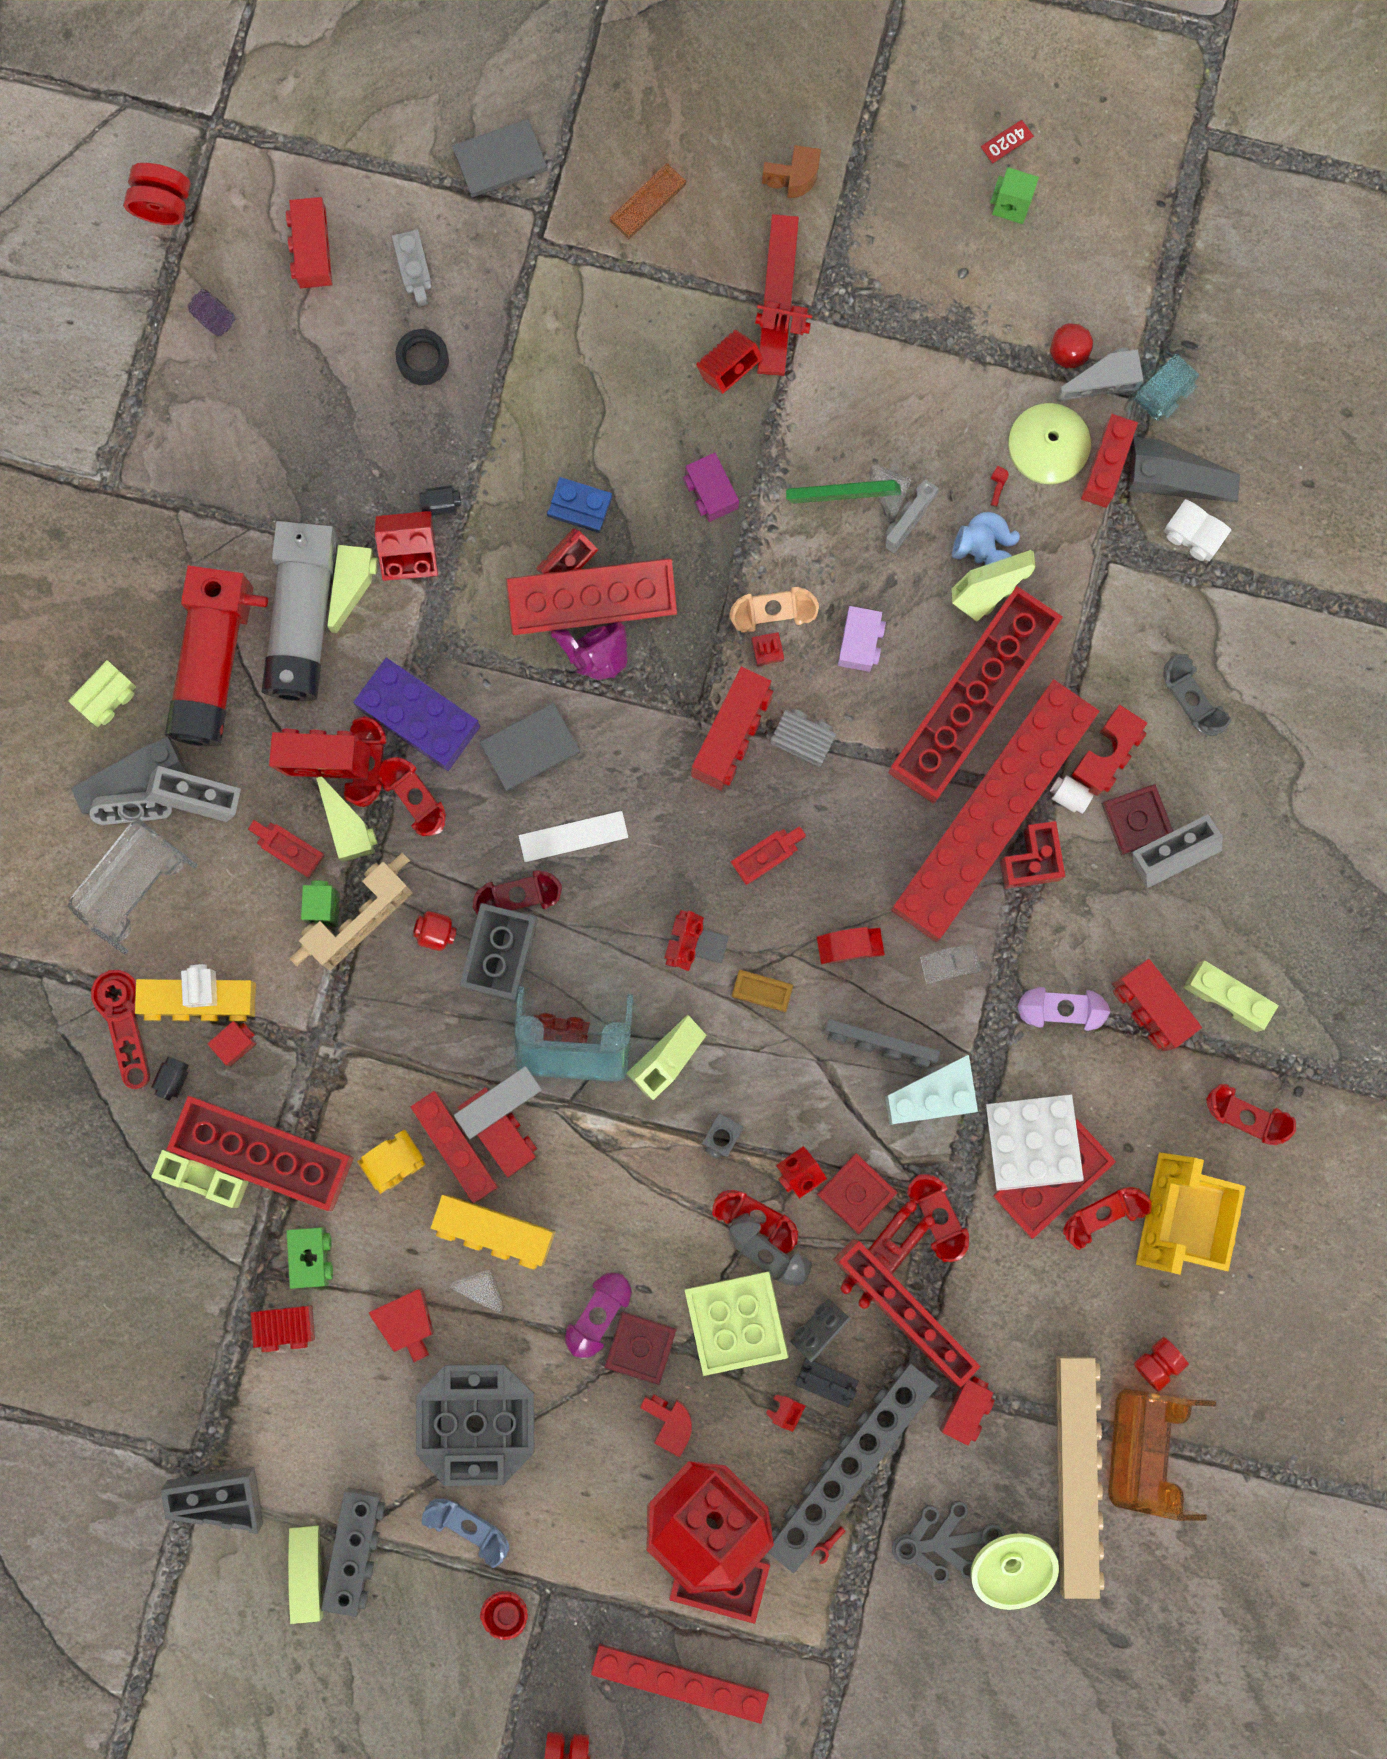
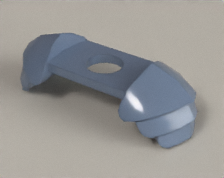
[422,1499,509,1568]

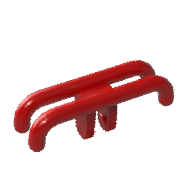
[840,1201,935,1309]

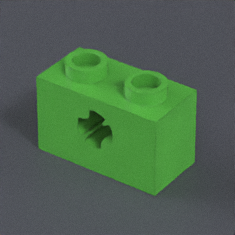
[990,167,1039,224]
[301,881,340,927]
[287,1227,333,1289]

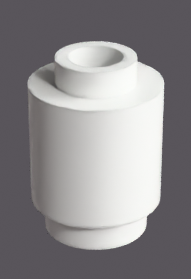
[1050,775,1094,814]

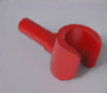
[990,466,1009,507]
[811,1526,846,1564]

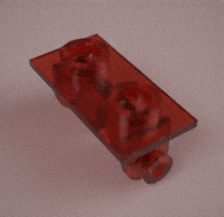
[530,1013,590,1048]

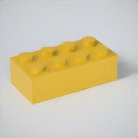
[431,1195,556,1270]

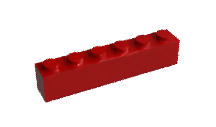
[833,1239,981,1388]

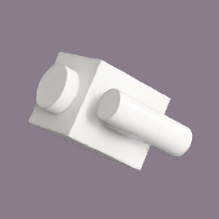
[181,964,217,1008]

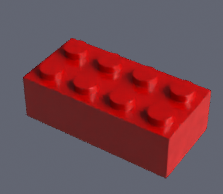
[691,666,774,791]

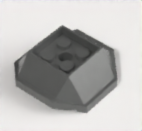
[416,1364,535,1486]

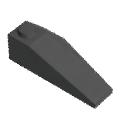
[1128,437,1240,502]
[71,736,189,814]

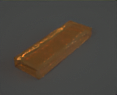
[610,163,686,239]

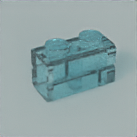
[1134,354,1199,421]

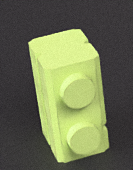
[68,660,136,727]

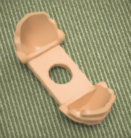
[729,587,819,633]

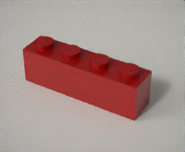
[410,1091,500,1203]

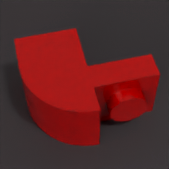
[817,927,885,965]
[640,1394,692,1457]

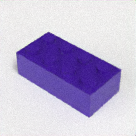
[353,657,480,771]

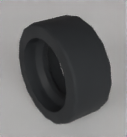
[395,329,449,386]

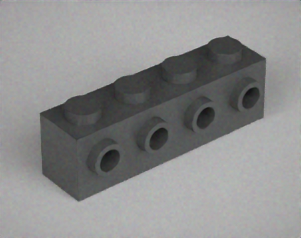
[321,1488,386,1617]

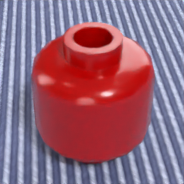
[413,911,457,951]

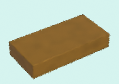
[731,969,793,1013]

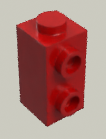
[939,1376,995,1446]

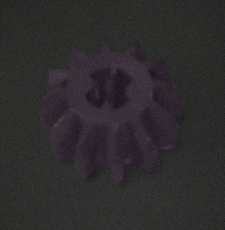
[187,289,235,336]

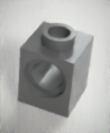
[702,1113,744,1160]

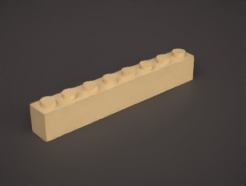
[1056,1356,1104,1599]

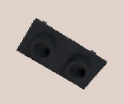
[795,1358,859,1408]

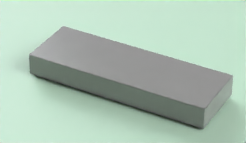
[454,1066,542,1139]

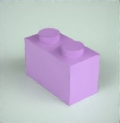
[838,606,886,672]

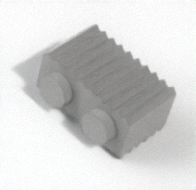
[770,709,836,767]

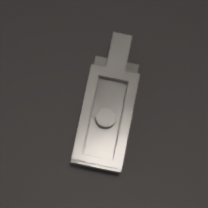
[392,229,432,307]
[884,479,939,553]

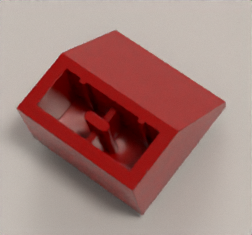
[375,511,438,581]

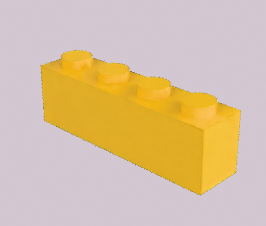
[135,979,256,1022]

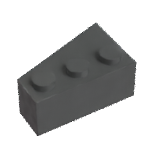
[161,1466,263,1534]

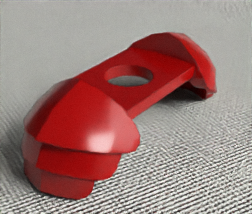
[344,716,386,808]
[377,757,446,836]
[1206,1084,1296,1145]
[907,1174,969,1262]
[1063,1187,1152,1250]
[712,1190,799,1254]

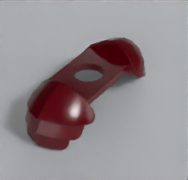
[472,870,562,915]

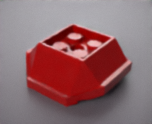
[646,1461,774,1593]

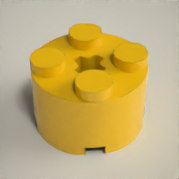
[357,1129,426,1194]

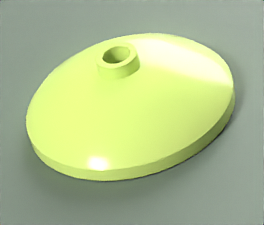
[1008,403,1091,484]
[971,1533,1059,1610]

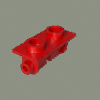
[664,910,704,972]

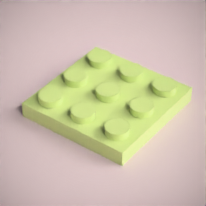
[685,1271,789,1376]

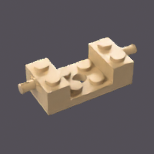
[289,853,413,971]

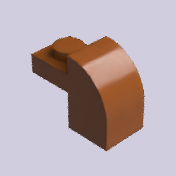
[762,145,821,198]

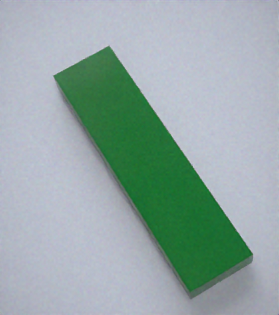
[786,480,901,504]

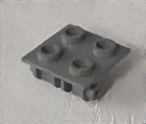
[790,1298,851,1363]

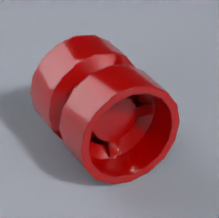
[1133,1336,1189,1392]

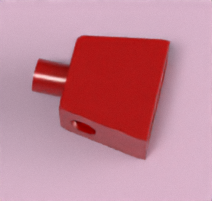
[368,1288,434,1362]

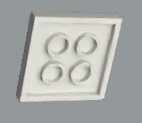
[986,1095,1083,1191]

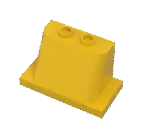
[1136,1152,1246,1275]

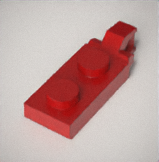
[248,820,325,879]
[731,826,806,886]

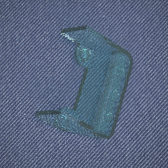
[515,987,634,1082]

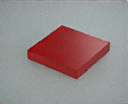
[816,1153,898,1235]

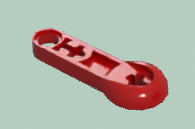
[91,970,150,1089]

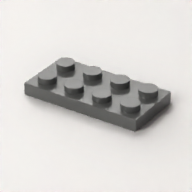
[822,1019,940,1068]

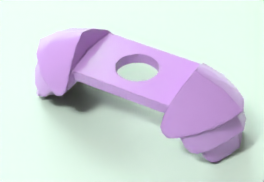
[1018,987,1111,1031]

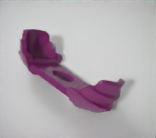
[565,1273,632,1358]

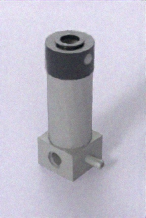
[261,521,340,701]

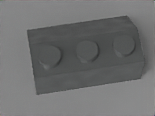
[459,903,538,1002]

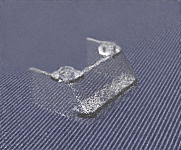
[68,819,198,955]

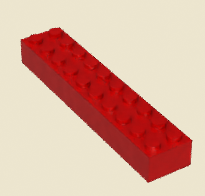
[890,679,1100,943]

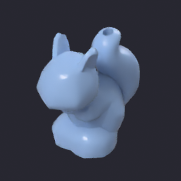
[952,512,1020,565]

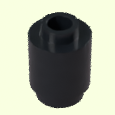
[419,485,461,516]
[151,1056,189,1101]

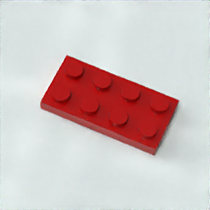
[992,1119,1116,1239]

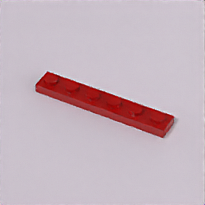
[591,1643,769,1724]

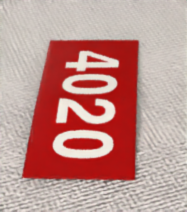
[980,120,1034,164]

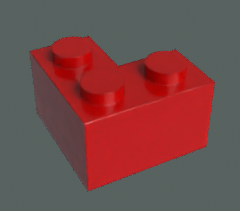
[1000,821,1065,889]

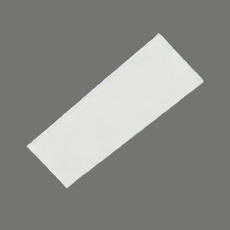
[518,811,628,862]

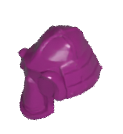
[551,622,628,680]

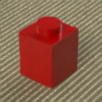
[207,1021,257,1067]

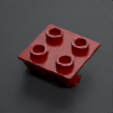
[755,300,813,336]

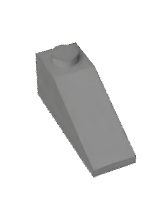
[1057,348,1143,401]

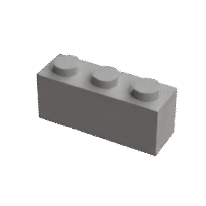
[144,766,241,822]
[1133,814,1223,888]

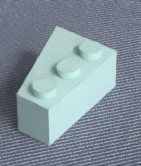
[885,1055,978,1125]

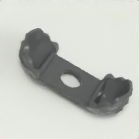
[1163,654,1231,736]
[729,1213,812,1286]

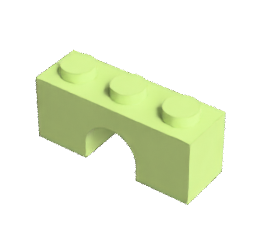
[1183,960,1279,1032]
[152,1150,249,1208]

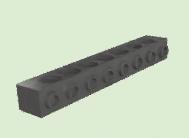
[768,1362,938,1574]

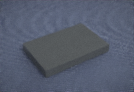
[452,119,548,198]
[480,703,580,792]

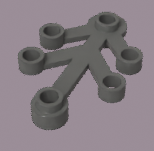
[892,1501,1005,1584]

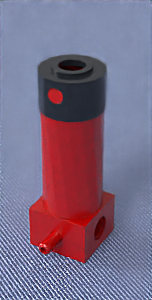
[165,565,268,746]

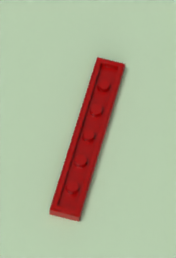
[757,214,799,376]

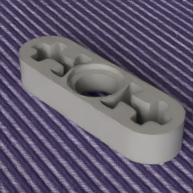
[90,792,172,825]

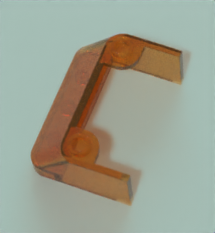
[1108,1389,1216,1521]

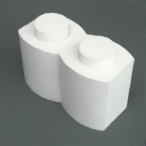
[1164,499,1231,561]

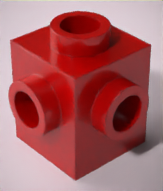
[776,1146,827,1199]

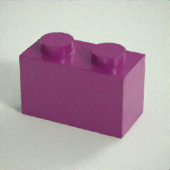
[683,452,739,522]

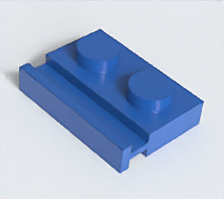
[547,477,612,533]

